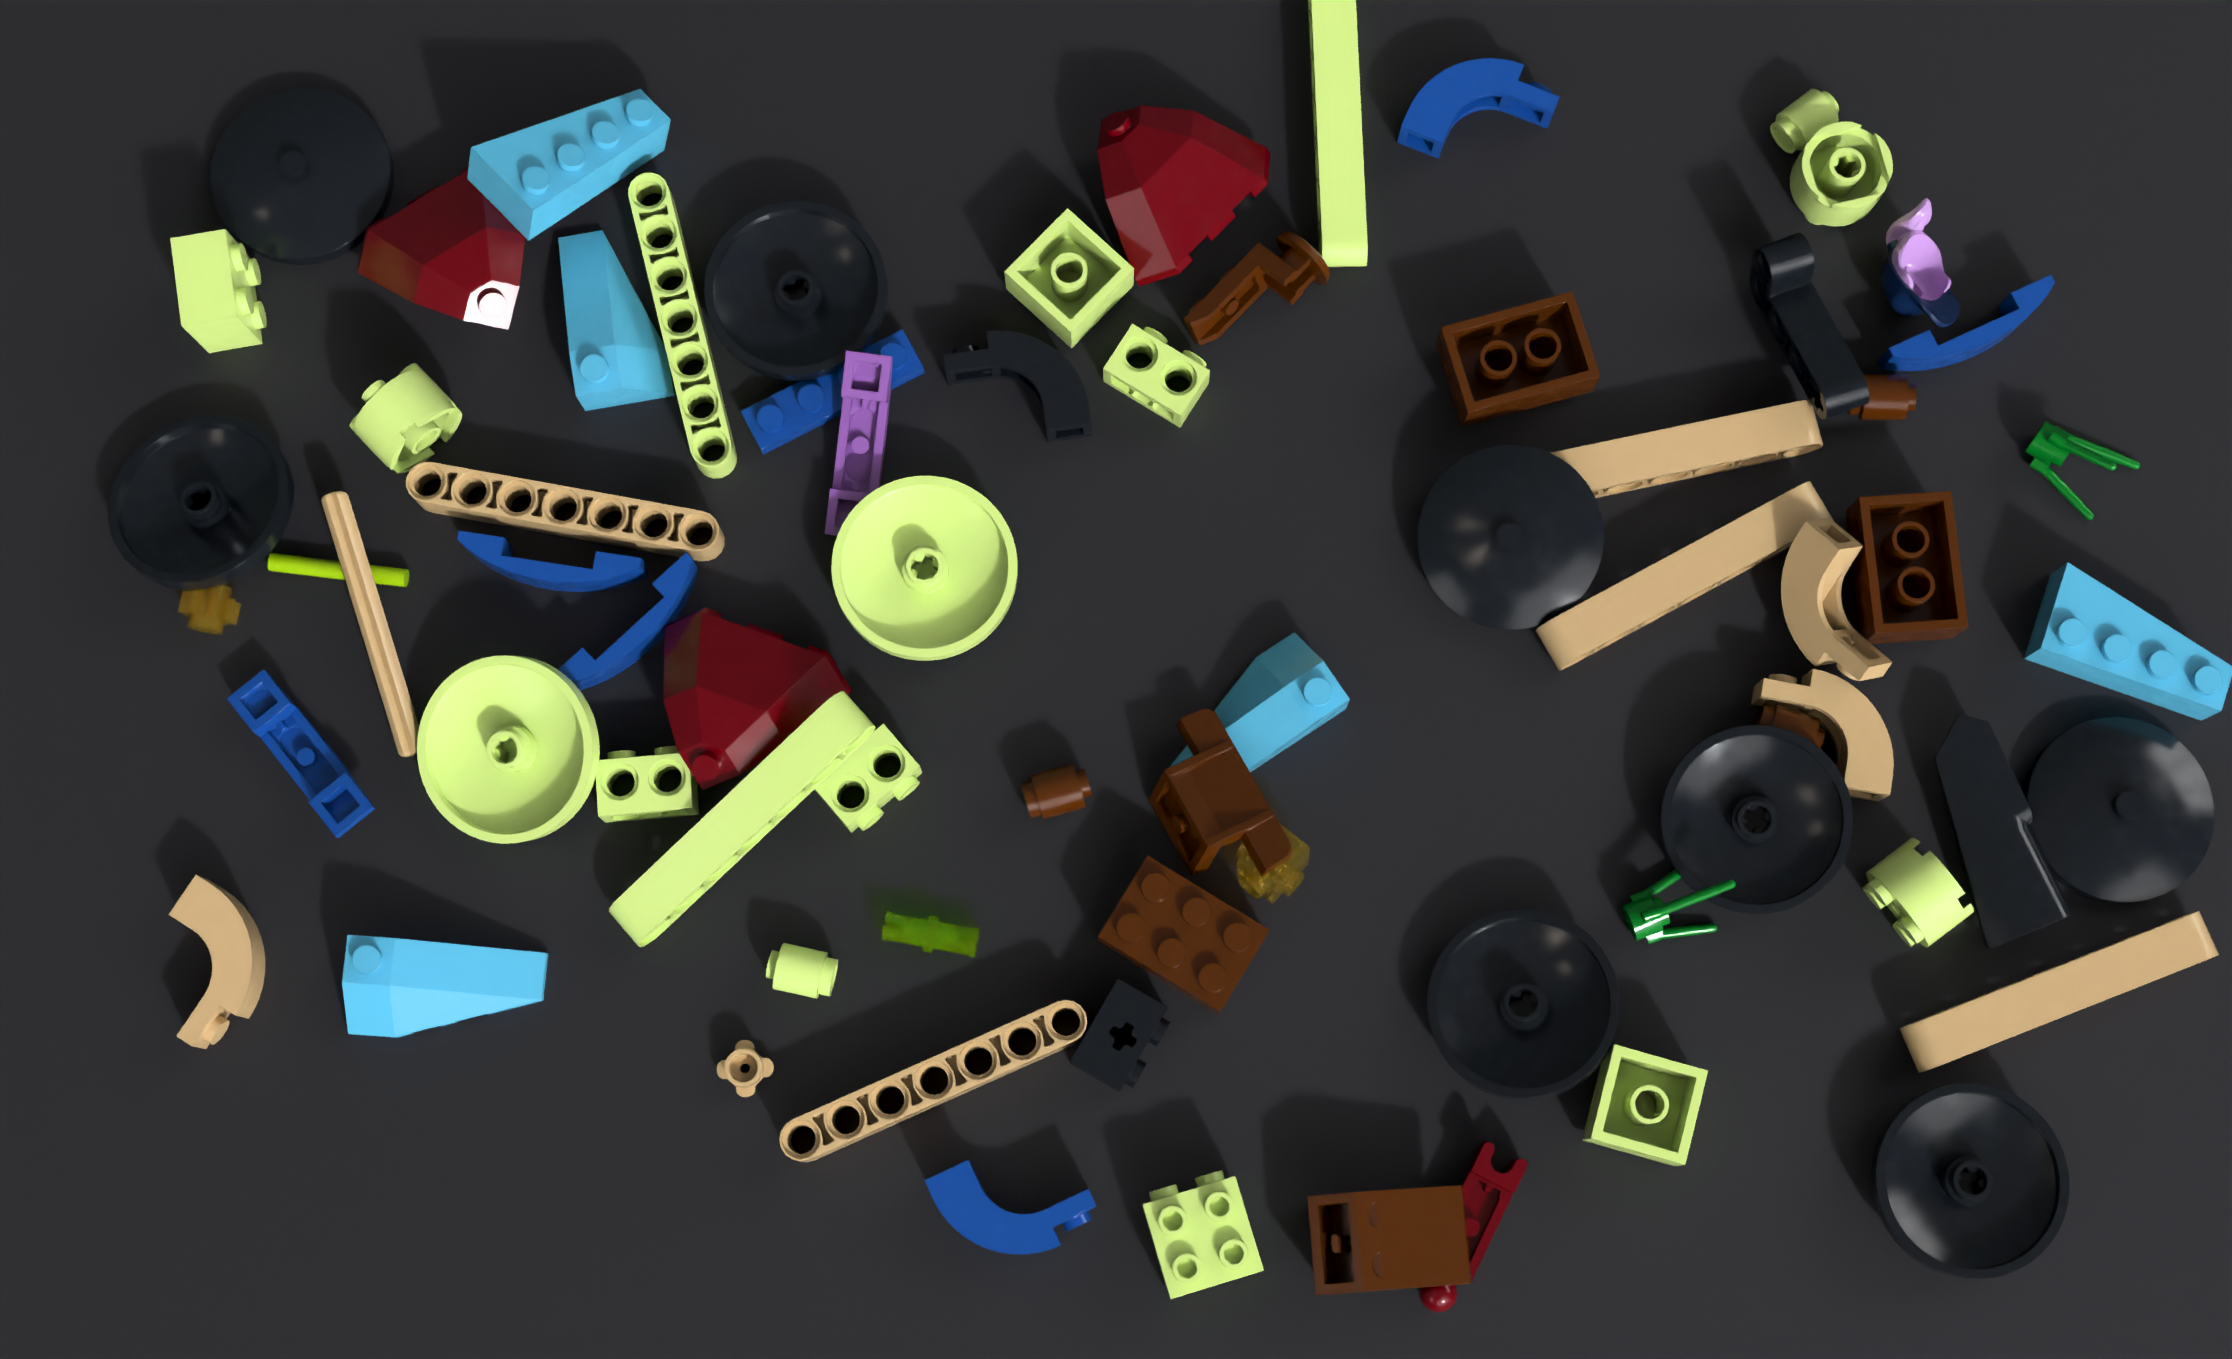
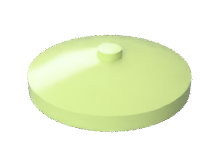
[831,476,1018,661]
[417,655,600,844]

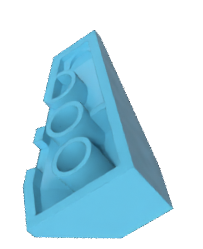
[558,230,675,411]
[1170,632,1350,772]
[342,935,548,1038]

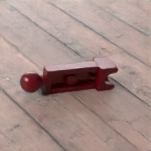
[1419,1140,1528,1313]

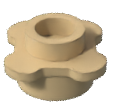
[717,1040,774,1097]

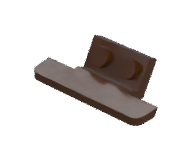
[1148,709,1292,877]

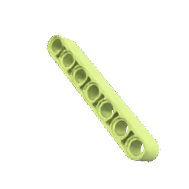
[1308,0,1368,267]
[628,172,737,479]
[609,691,876,947]

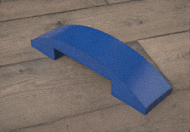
[1878,275,2055,371]
[457,531,649,592]
[558,553,699,690]
[227,669,376,839]

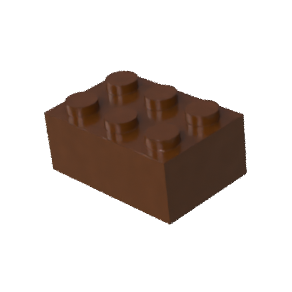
[1435,291,1601,428]
[1846,491,1969,644]
[1098,855,1270,1016]

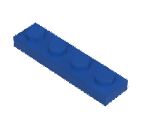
[741,329,925,455]

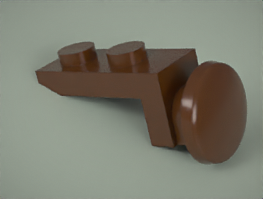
[1184,231,1330,346]

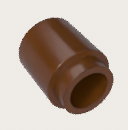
[1847,374,1917,421]
[1754,703,1825,748]
[1021,763,1093,820]

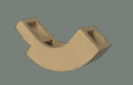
[1781,518,1892,681]
[1751,669,1894,802]
[169,875,265,1049]

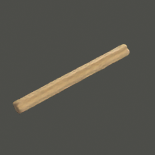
[321,491,419,757]

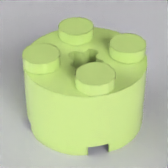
[1790,121,1893,227]
[350,363,462,473]
[1862,837,1974,947]

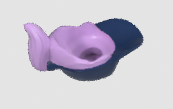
[1881,198,1960,327]

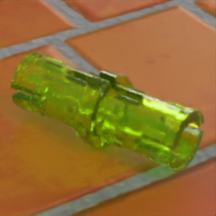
[882,911,980,958]

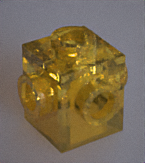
[1236,823,1310,904]

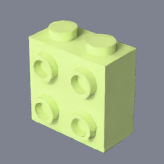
[1142,1170,1264,1299]

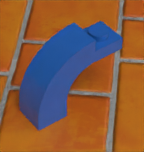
[1397,58,1560,159]
[924,1160,1097,1255]

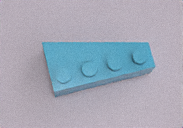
[467,89,671,241]
[2024,562,2232,721]

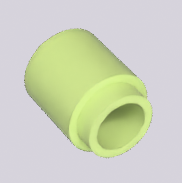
[1770,89,1839,154]
[766,943,838,999]

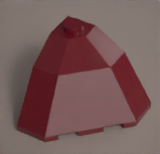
[1097,105,1270,286]
[356,167,525,330]
[663,607,851,790]

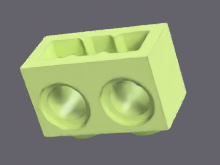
[1103,324,1210,428]
[815,723,922,833]
[596,746,699,823]

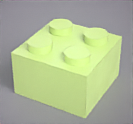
[1004,208,1134,349]
[170,229,267,353]
[1582,1044,1708,1166]

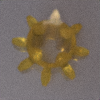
[178,585,241,635]

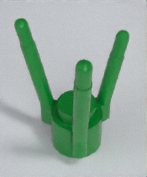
[2025,421,2140,520]
[1622,870,1736,945]

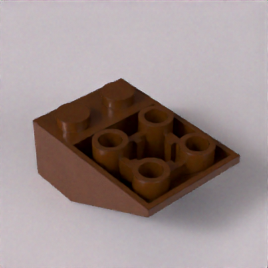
[1307,1185,1472,1295]

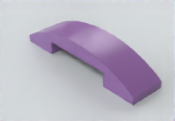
[825,351,893,536]

